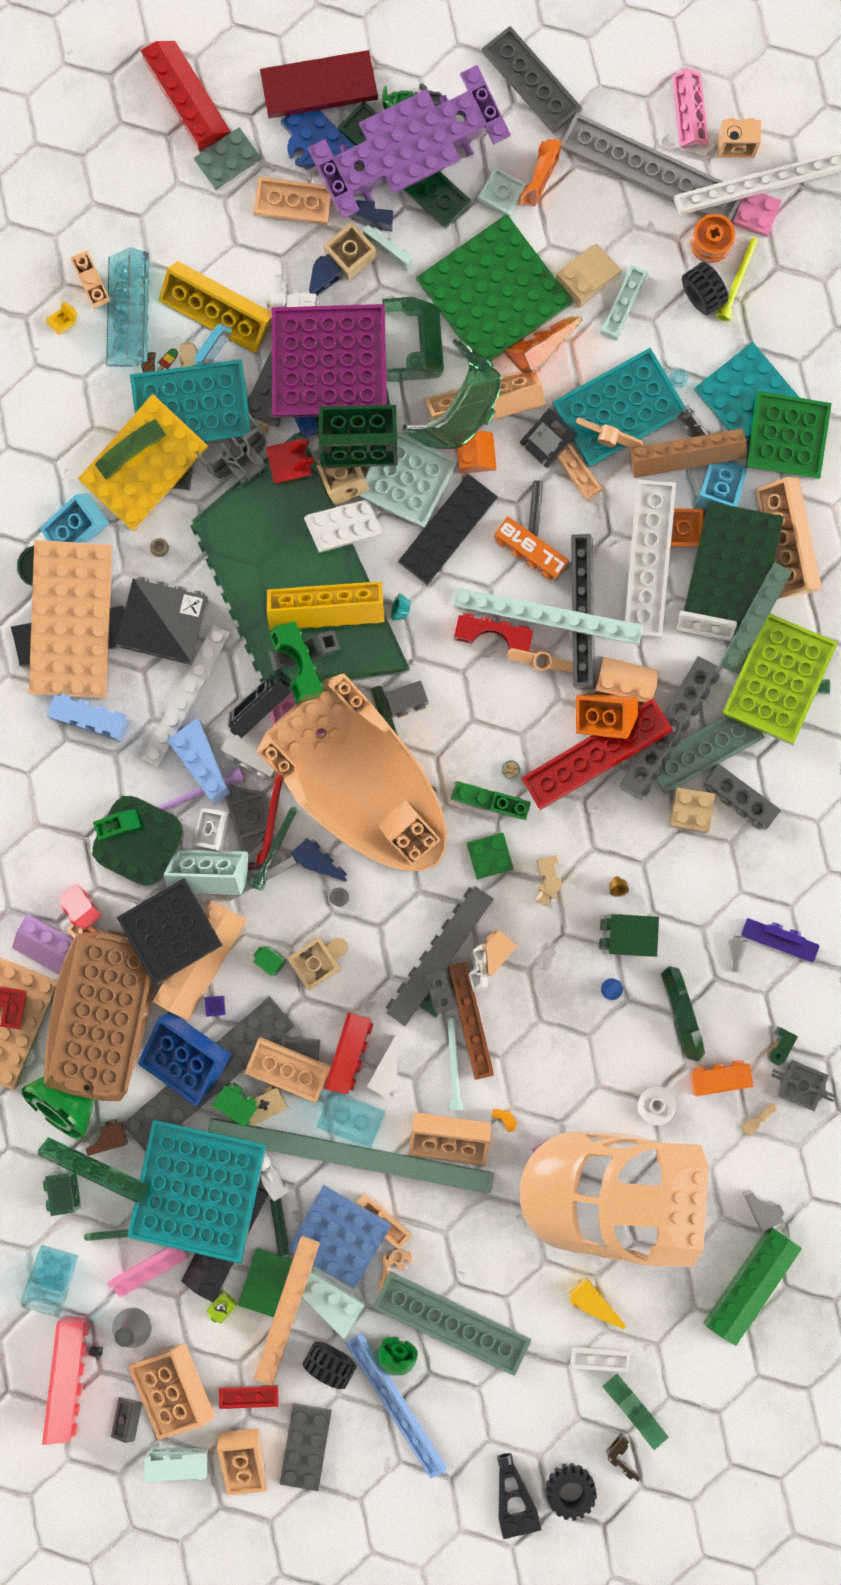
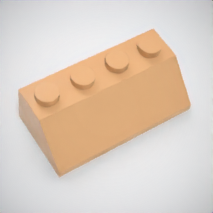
[408,1112,491,1166]

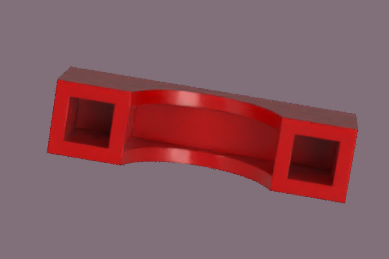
[454,613,533,652]

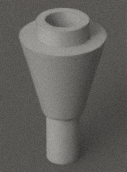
[729,936,748,972]

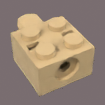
[317,464,370,506]
[287,937,348,991]

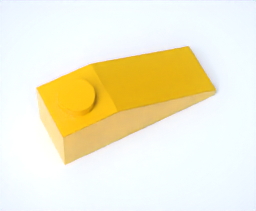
[569,1277,626,1329]

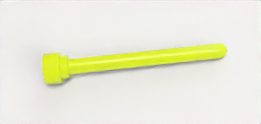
[716,238,757,322]

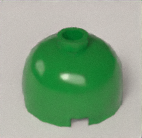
[378,1337,418,1376]

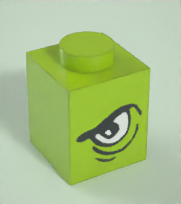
[206,1290,238,1324]

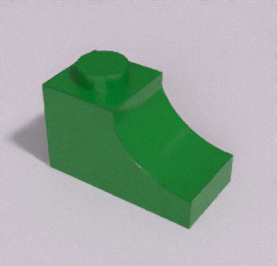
[93,809,141,841]

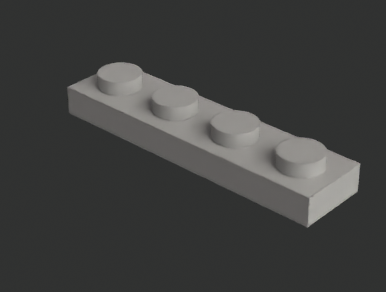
[226,855,297,901]

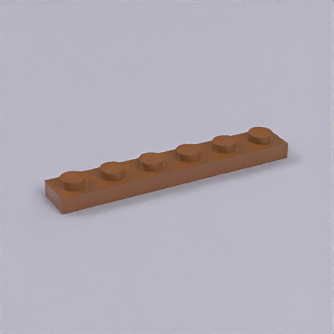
[447,961,494,1080]

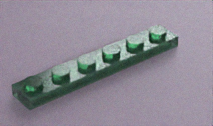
[38,1137,150,1204]

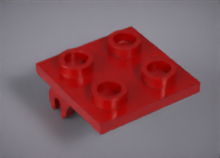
[266,438,314,484]

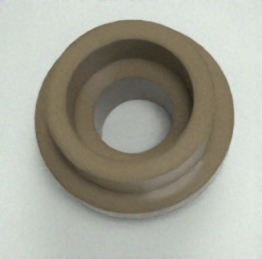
[150,538,169,557]

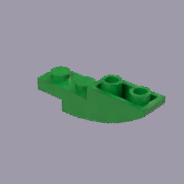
[451,781,531,820]

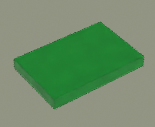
[238,1248,293,1317]

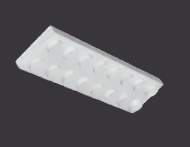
[624,480,676,637]

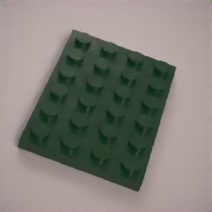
[684,501,784,626]

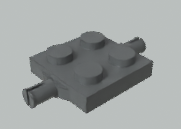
[771,1060,836,1111]

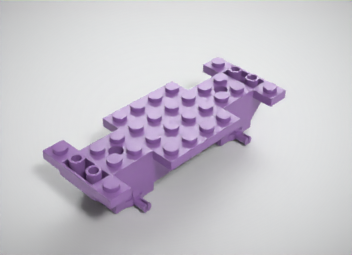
[308,65,511,219]

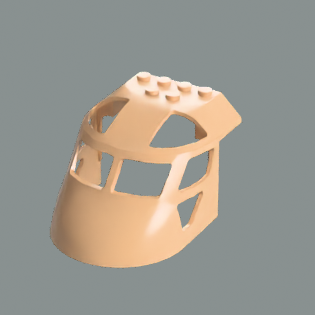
[520,1131,709,1267]

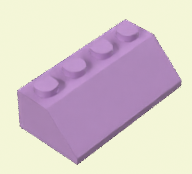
[12,914,74,975]

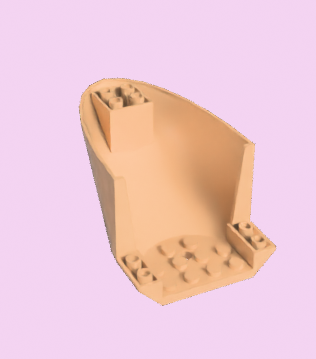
[257,673,447,871]

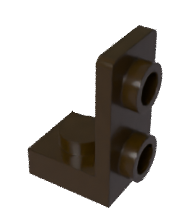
[606,1432,640,1482]

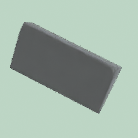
[111,1397,142,1443]

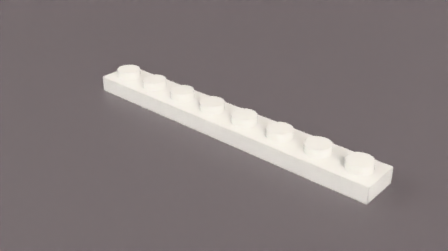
[141,624,231,768]

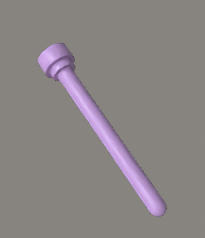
[158,767,245,811]

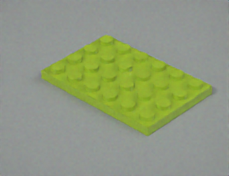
[721,613,838,745]

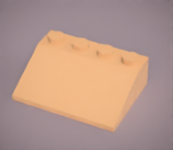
[128,1343,215,1440]

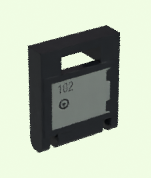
[520,408,578,468]

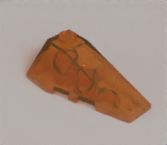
[504,316,583,375]

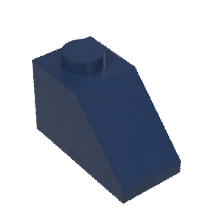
[309,254,342,296]

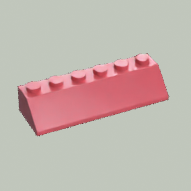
[42,1315,90,1445]

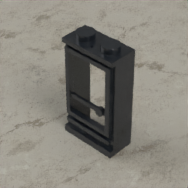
[228,670,292,739]

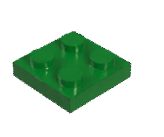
[466,833,514,880]

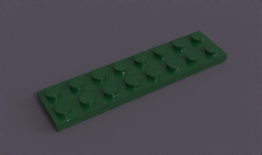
[338,102,471,229]

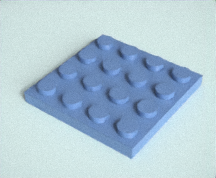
[288,1185,392,1289]

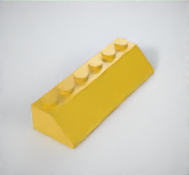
[158,261,272,354]
[267,581,385,630]

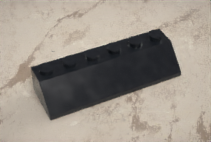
[181,1187,269,1303]

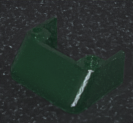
[382,297,444,382]

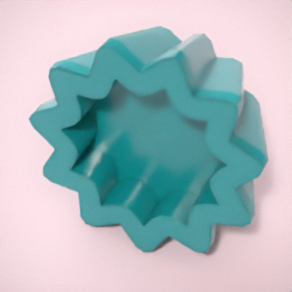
[390,594,411,620]

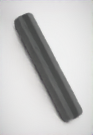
[528,480,543,536]

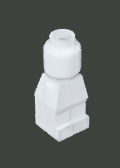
[267,292,317,308]
[260,1154,289,1201]

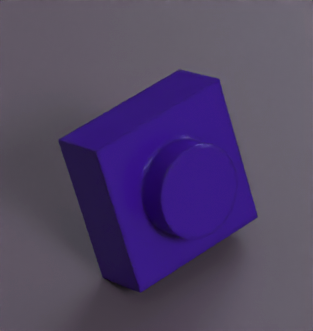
[204,995,226,1017]

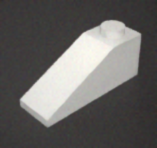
[367,1035,399,1098]

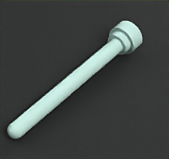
[448,1016,464,1110]

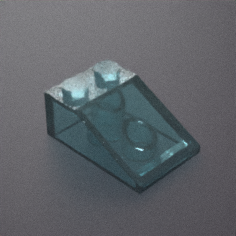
[316,1091,386,1147]

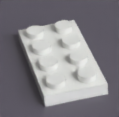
[304,500,383,553]

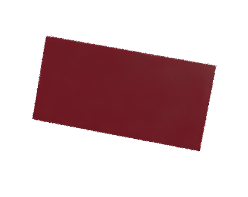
[260,50,378,119]

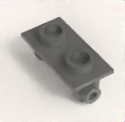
[675,405,711,438]

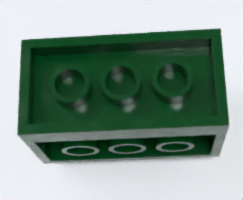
[319,404,398,468]
[599,914,659,957]

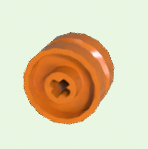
[690,213,736,263]

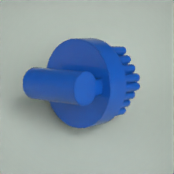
[601,978,623,1000]

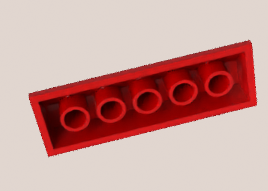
[140,41,231,152]

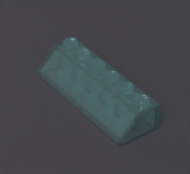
[106,247,150,367]

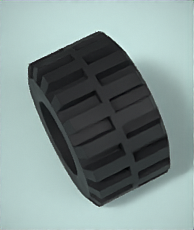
[682,262,728,315]
[302,1341,357,1389]
[546,1463,597,1521]

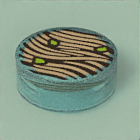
[501,760,521,780]

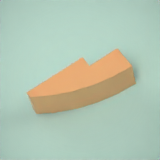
[356,1192,412,1249]

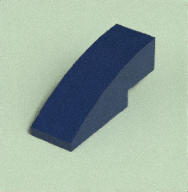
[348,200,394,232]

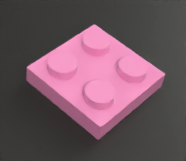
[733,193,782,237]

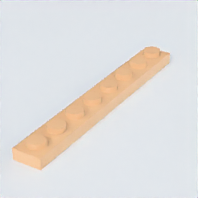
[254,1236,320,1386]

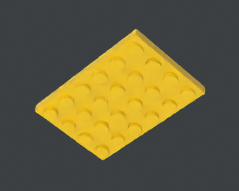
[78,394,209,531]

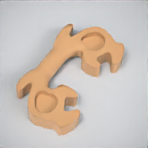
[378,1248,412,1292]

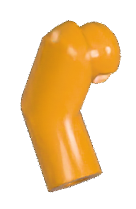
[492,1108,517,1132]

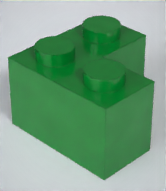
[212,1082,259,1127]

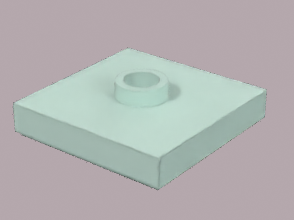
[477,166,528,217]

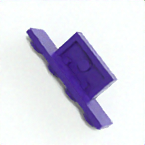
[741,918,820,962]

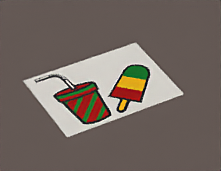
[130,336,182,374]

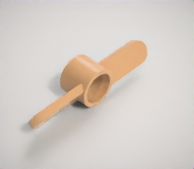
[576,418,643,448]
[507,649,573,673]

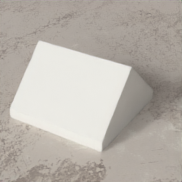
[192,808,230,851]

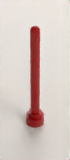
[256,774,283,865]

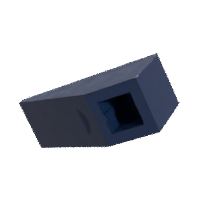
[290,838,348,882]

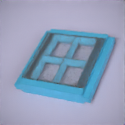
[194,324,233,365]

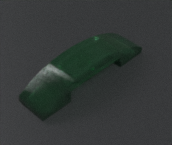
[95,419,167,480]
[602,1373,669,1450]

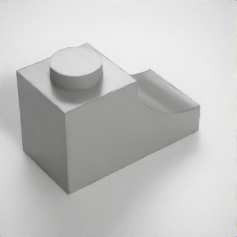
[743,1190,784,1231]

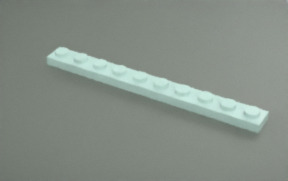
[453,587,643,645]

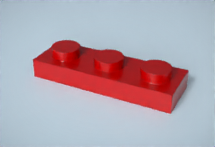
[219,1385,279,1409]

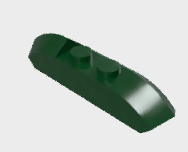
[661,966,705,1062]

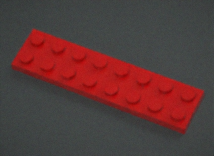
[521,698,673,811]

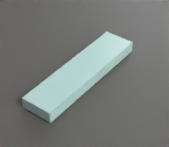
[600,265,648,340]

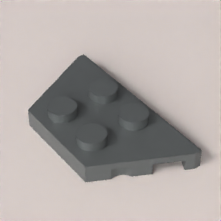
[225,786,275,854]

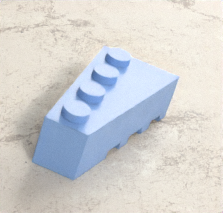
[47,693,129,742]
[167,718,230,805]

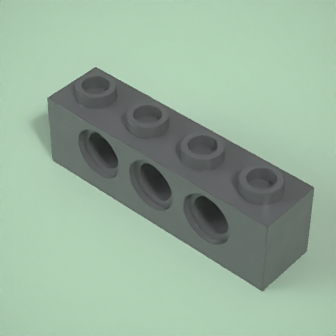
[703,764,781,830]

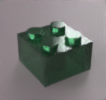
[43,1168,81,1216]

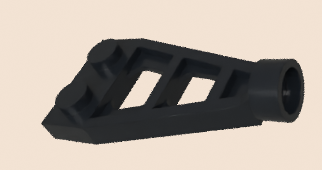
[497,1453,542,1539]

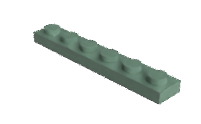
[719,562,792,674]

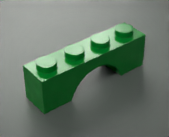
[269,622,323,704]

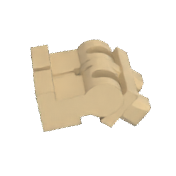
[535,855,562,906]

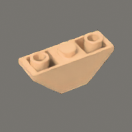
[70,250,111,309]

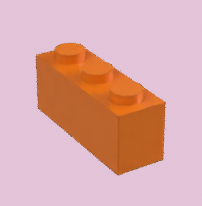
[689,1060,754,1096]

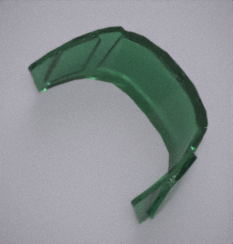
[402,339,502,449]

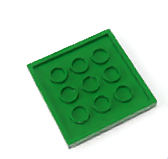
[745,391,832,479]

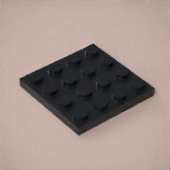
[116,878,223,986]

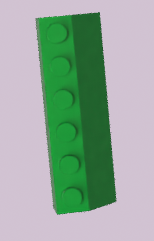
[703,1227,802,1346]

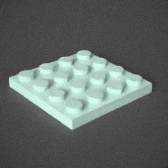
[358,431,458,528]

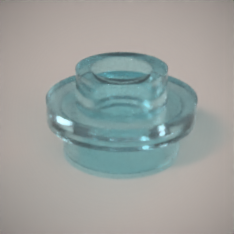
[669,368,689,388]

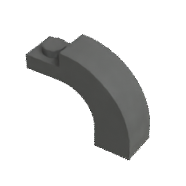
[268,631,340,671]

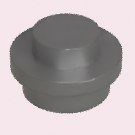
[330,887,349,907]

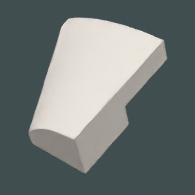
[469,944,489,992]

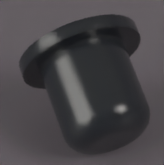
[88,1346,103,1360]

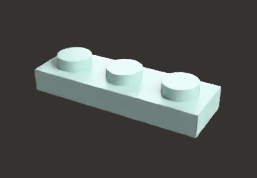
[363,225,412,271]

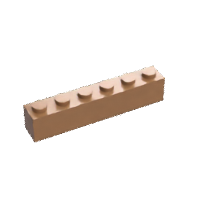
[630,428,746,478]

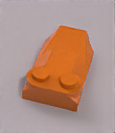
[518,139,562,206]
[670,508,705,547]

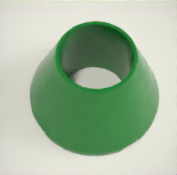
[20,1076,96,1140]

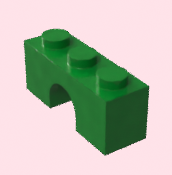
[253,946,288,976]

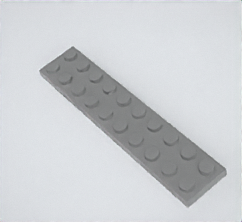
[561,113,741,221]

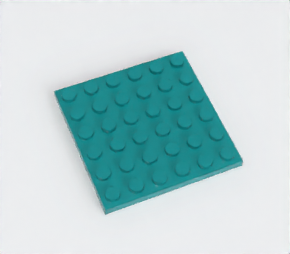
[127,1120,267,1263]

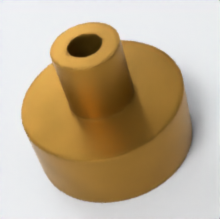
[609,876,629,897]

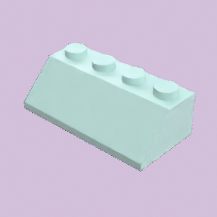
[163,850,248,895]

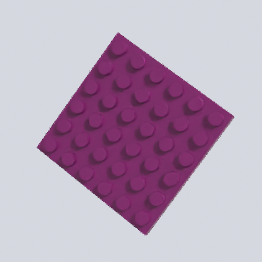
[271,304,387,418]

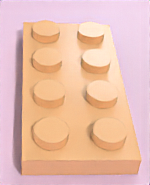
[253,176,331,225]
[244,1037,331,1103]

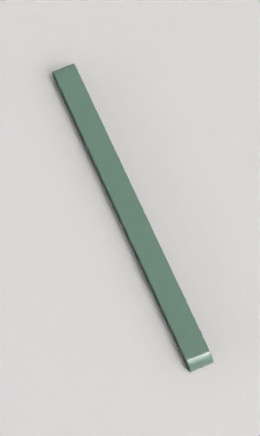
[207,1118,494,1193]

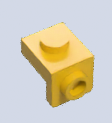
[46,302,78,335]

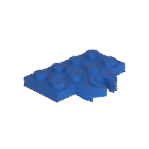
[281,110,354,170]

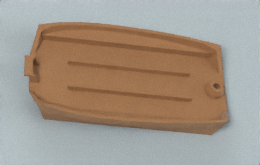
[44,930,153,1101]

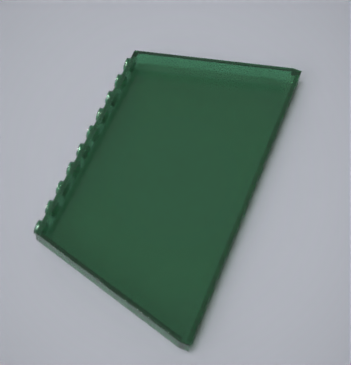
[190,431,410,688]

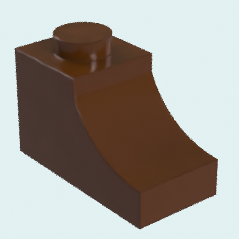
[86,1119,128,1156]

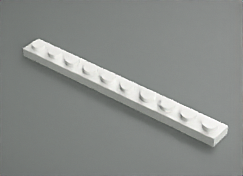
[674,150,841,215]

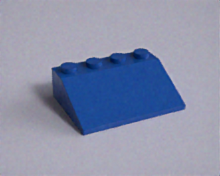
[138,1012,231,1107]

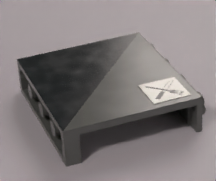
[116,577,208,665]

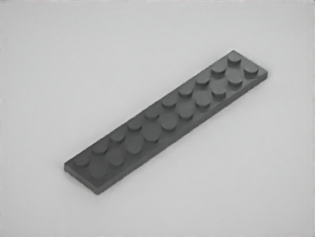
[122,996,295,1152]

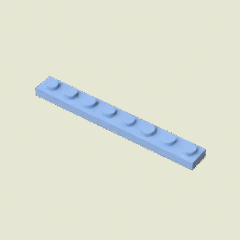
[345,1333,447,1479]

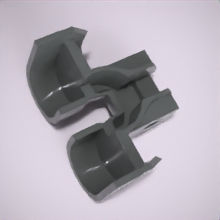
[196,413,266,485]

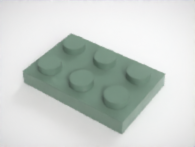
[194,127,261,191]

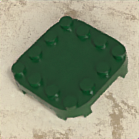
[92,796,184,886]

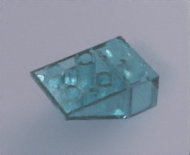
[20,1245,78,1318]

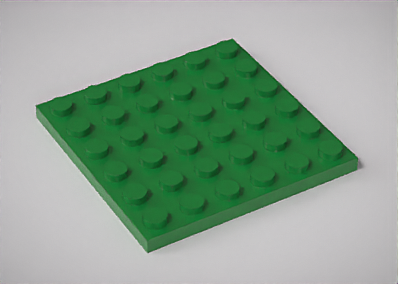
[416,215,573,369]

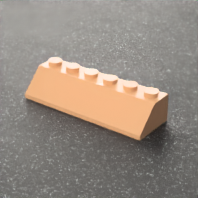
[425,368,545,436]
[755,477,822,599]
[152,900,247,1020]

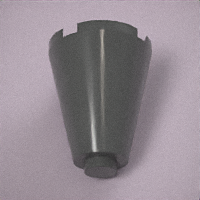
[112,1308,152,1348]

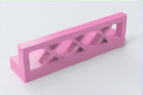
[672,68,709,148]
[107,1247,188,1298]

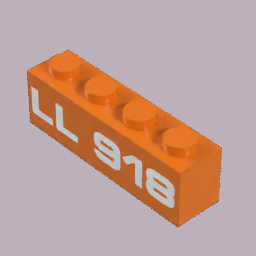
[494,516,569,582]

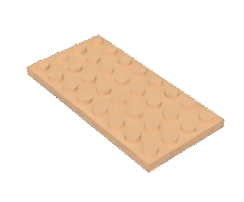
[29,540,113,698]

